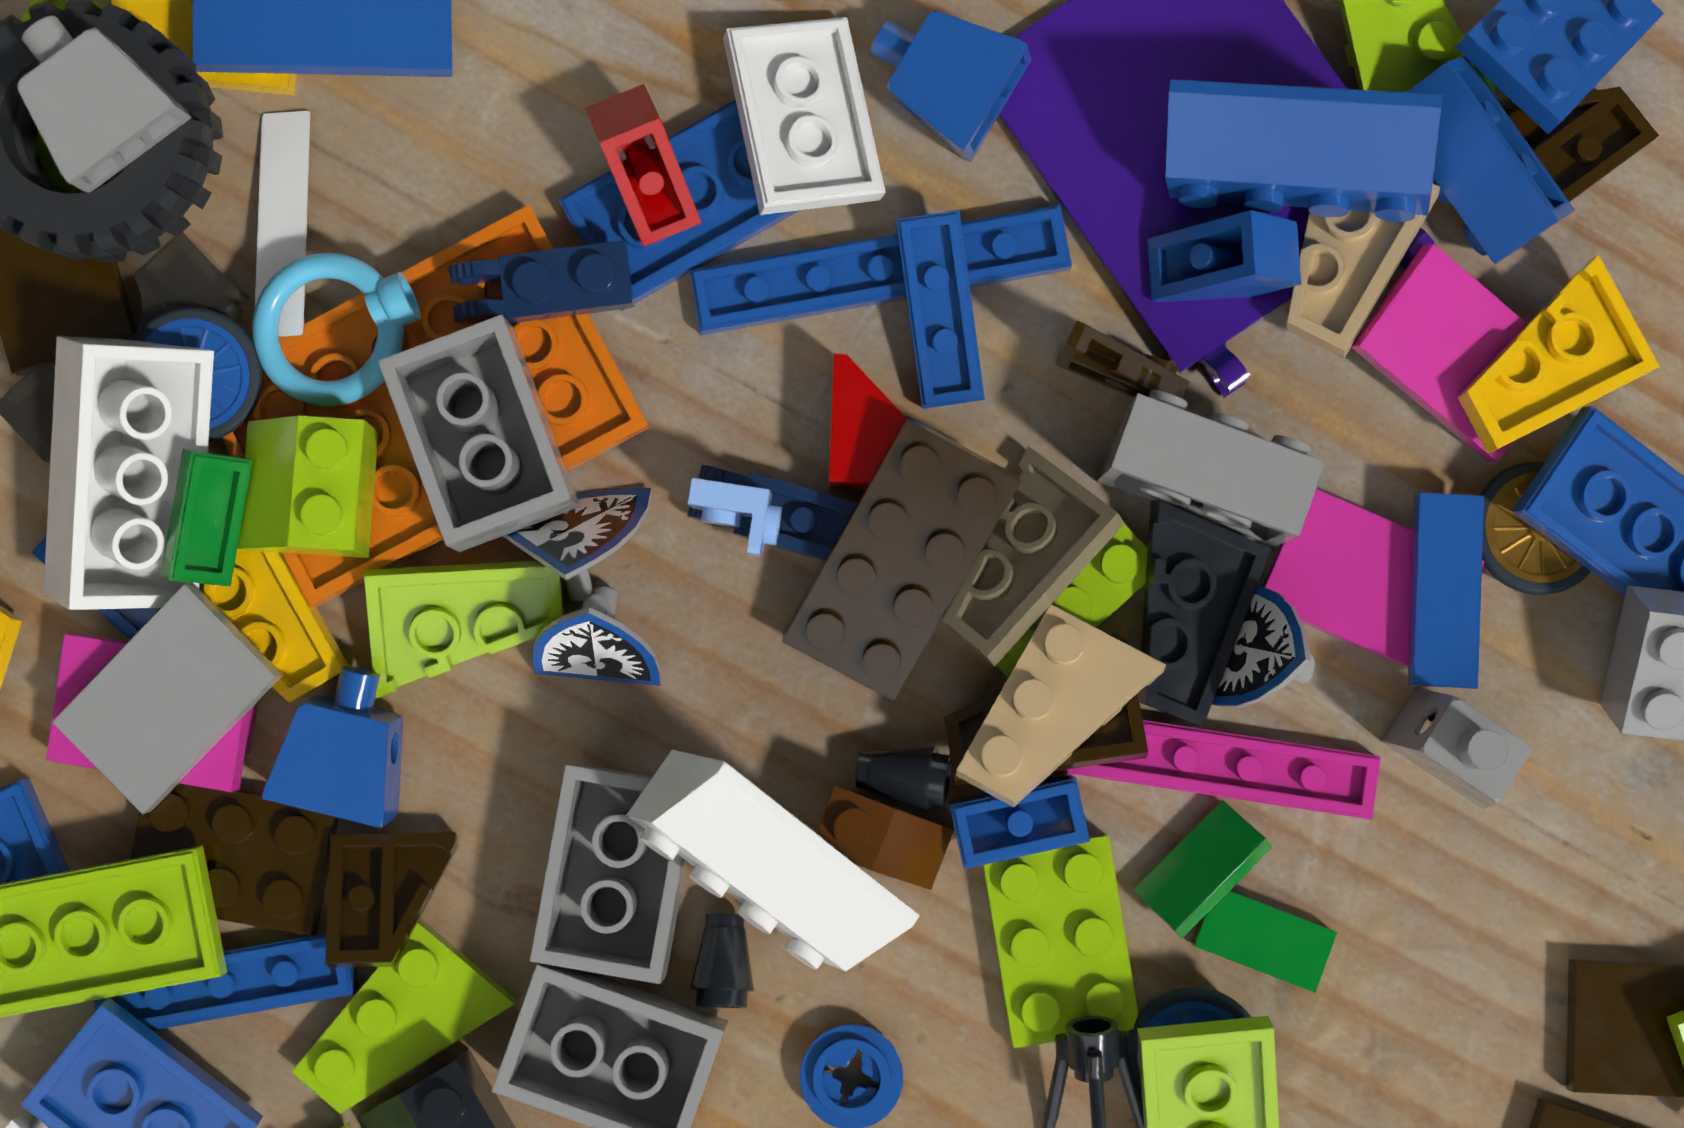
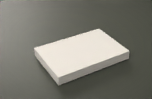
[723,17,886,215]

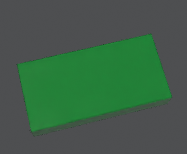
[160,448,253,587]
[1133,800,1272,939]
[1191,891,1338,993]

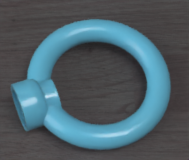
[252,253,421,407]

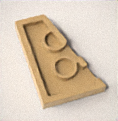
[1287,184,1440,358]
[956,604,1166,807]

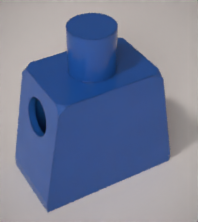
[871,10,1032,163]
[262,666,403,828]

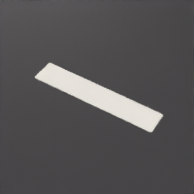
[255,111,310,337]

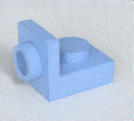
[688,478,782,557]

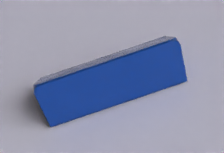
[948,775,1090,869]

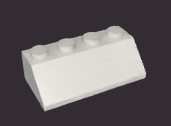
[44,336,214,610]
[627,750,920,971]

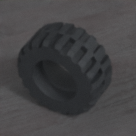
[0,0,223,263]

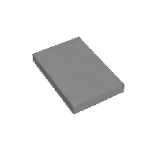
[52,583,283,814]

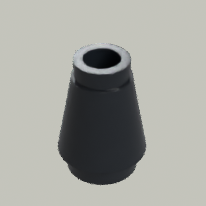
[856,746,952,810]
[690,914,754,1008]

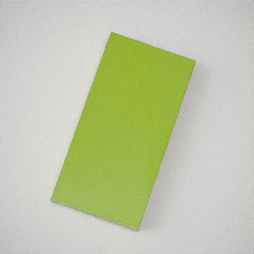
[0,845,227,1018]

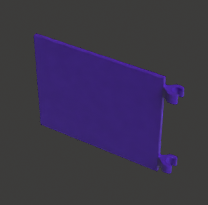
[999,0,1437,398]

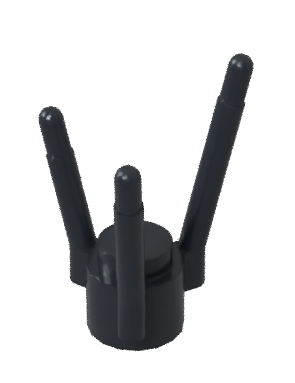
[1042,1016,1144,1128]

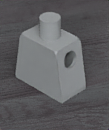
[17,16,191,193]
[1381,688,1533,809]

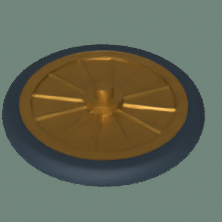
[1479,461,1591,595]

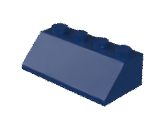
[1165,79,1443,222]

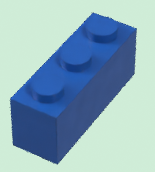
[1406,56,1575,265]

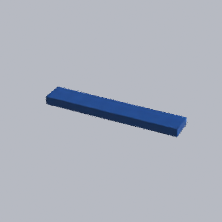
[690,205,1072,335]

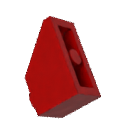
[585,84,702,247]
[829,353,905,489]

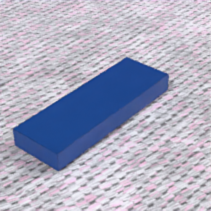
[895,210,985,409]
[1408,493,1484,689]

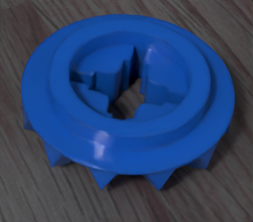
[800,1024,903,1128]

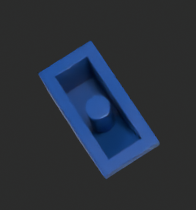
[1147,210,1301,302]

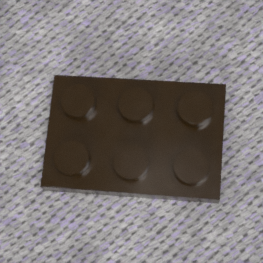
[130,783,339,936]

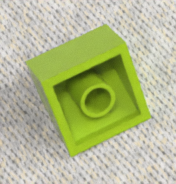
[237,416,379,558]

